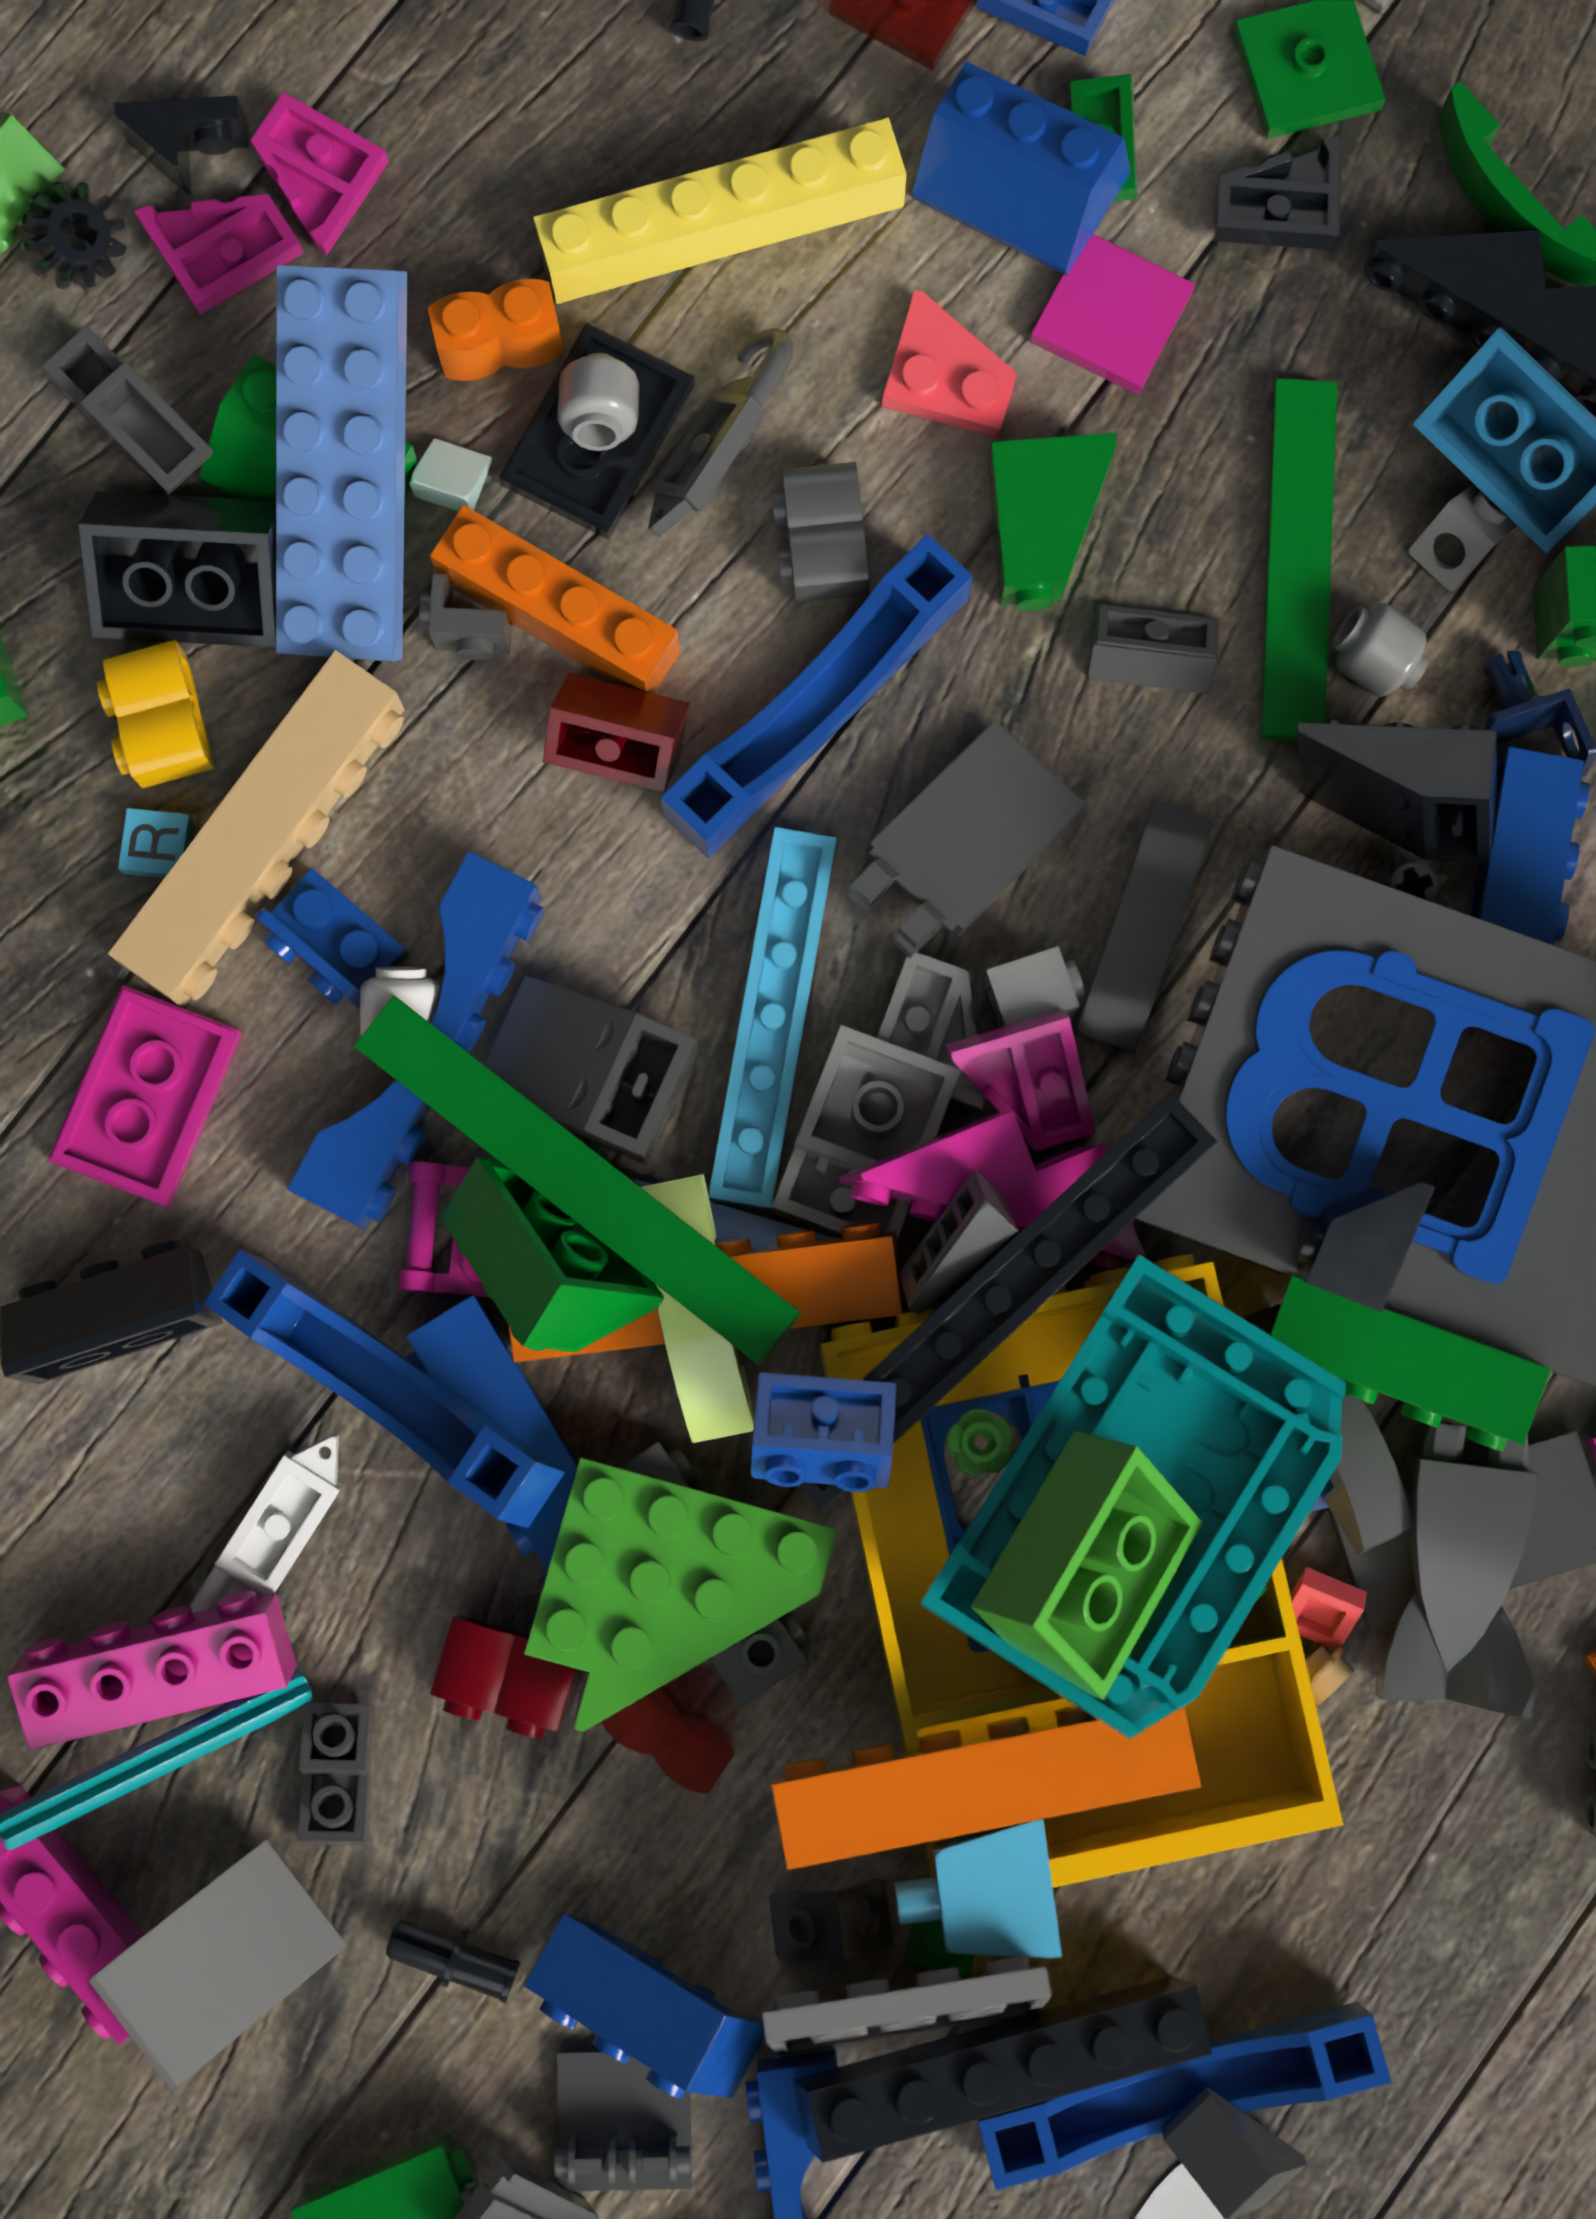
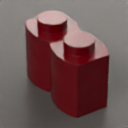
[430,1615,578,1739]

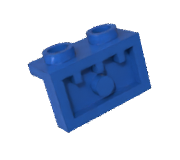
[255,868,409,1009]
[751,1372,897,1492]

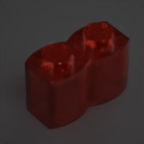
[601,1685,736,1794]

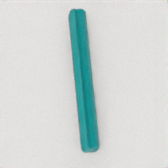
[0,1670,313,1850]

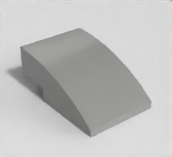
[771,1025,961,1239]
[89,1840,348,2091]

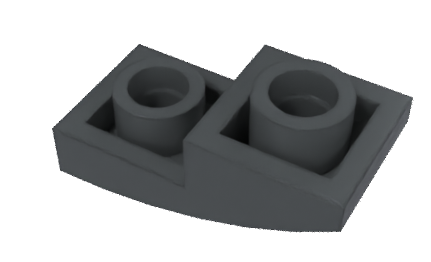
[297,1703,372,1846]

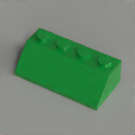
[1270,1275,1551,1452]

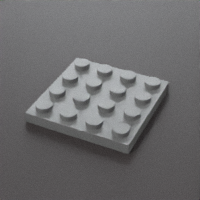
[762,1956,1052,2055]

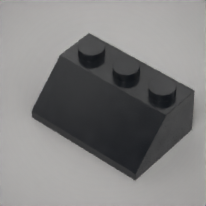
[78,492,276,648]
[0,1240,223,1384]

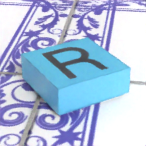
[118,808,193,878]

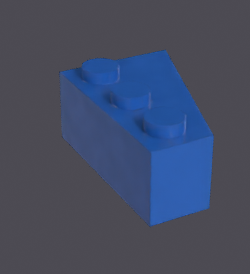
[524,1913,765,2099]

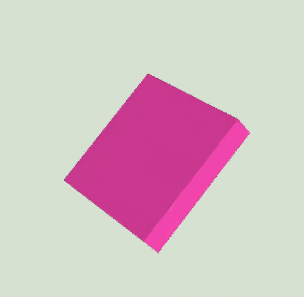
[1030,234,1195,395]

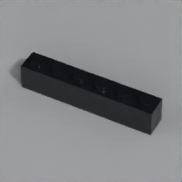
[792,1976,1213,2163]

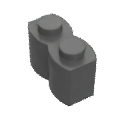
[772,462,869,602]

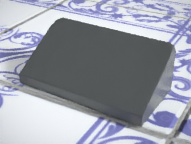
[1088,604,1219,693]

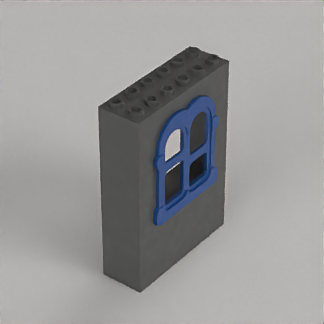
[1134,845,1596,1389]

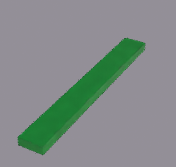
[354,995,802,1366]

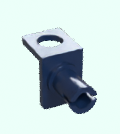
[1483,651,1596,777]

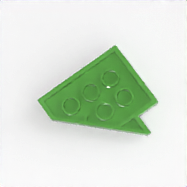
[524,1458,837,1732]

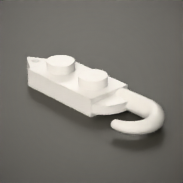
[189,1434,344,1613]

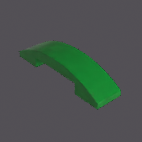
[1438,81,1596,286]

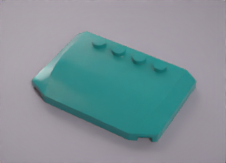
[920,1255,1346,1739]

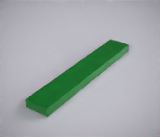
[1259,378,1338,743]

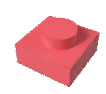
[1290,1567,1367,1650]

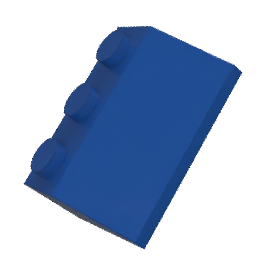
[912,61,1131,276]

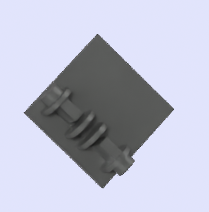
[554,2051,692,2192]

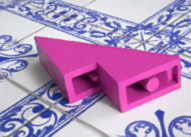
[838,1111,1147,1272]

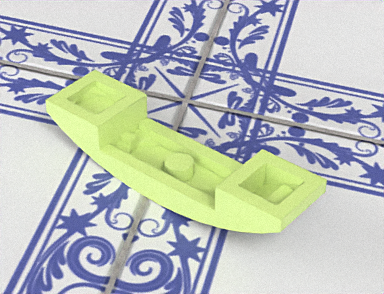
[641,1174,755,1443]

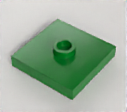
[1233,0,1386,139]

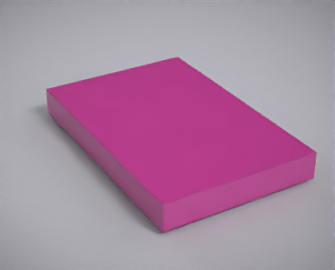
[47,985,243,1209]

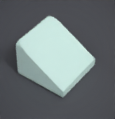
[409,438,493,511]

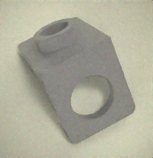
[1409,484,1518,591]

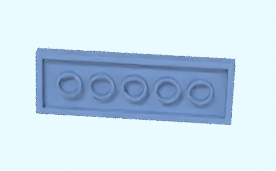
[276,265,407,662]

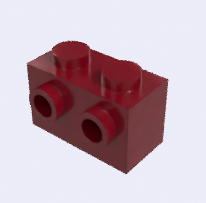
[542,673,690,793]

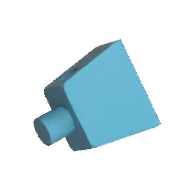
[895,1819,1062,1958]

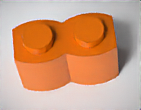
[428,279,564,381]

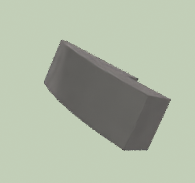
[41,325,214,495]

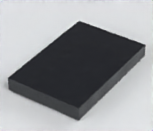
[499,323,695,540]

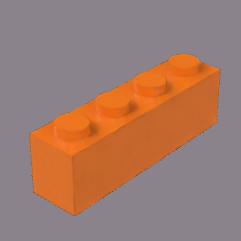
[430,504,681,694]

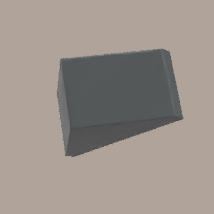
[1161,2087,1307,2219]

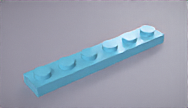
[708,827,837,1211]

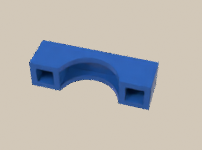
[745,2050,838,2219]

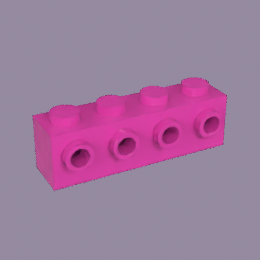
[7,1590,297,1751]
[0,1785,145,2045]

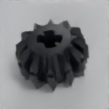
[18,181,126,290]

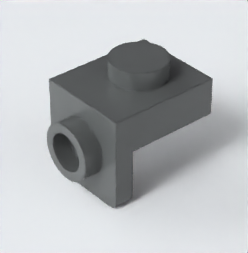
[419,572,512,661]

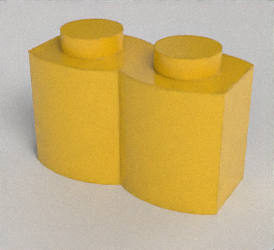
[97,640,215,789]

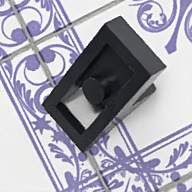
[114,95,249,194]

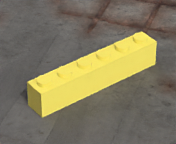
[533,117,907,304]

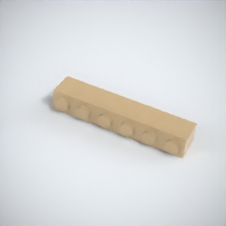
[108,650,405,1008]

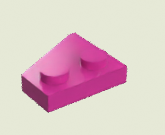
[250,92,389,256]
[134,194,303,315]

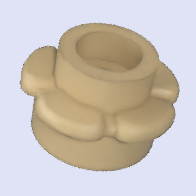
[1306,1645,1355,1706]

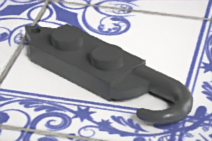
[648,328,793,537]

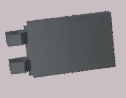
[846,721,1086,958]

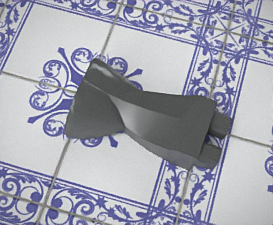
[1375,1421,1539,1719]

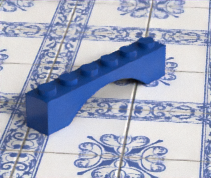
[661,533,973,859]
[287,851,544,1231]
[203,1249,565,1528]
[977,2002,1392,2191]

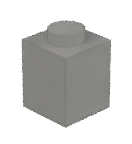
[982,946,1085,1029]

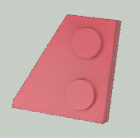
[882,290,1017,439]

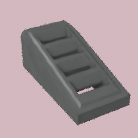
[899,1171,1019,1315]

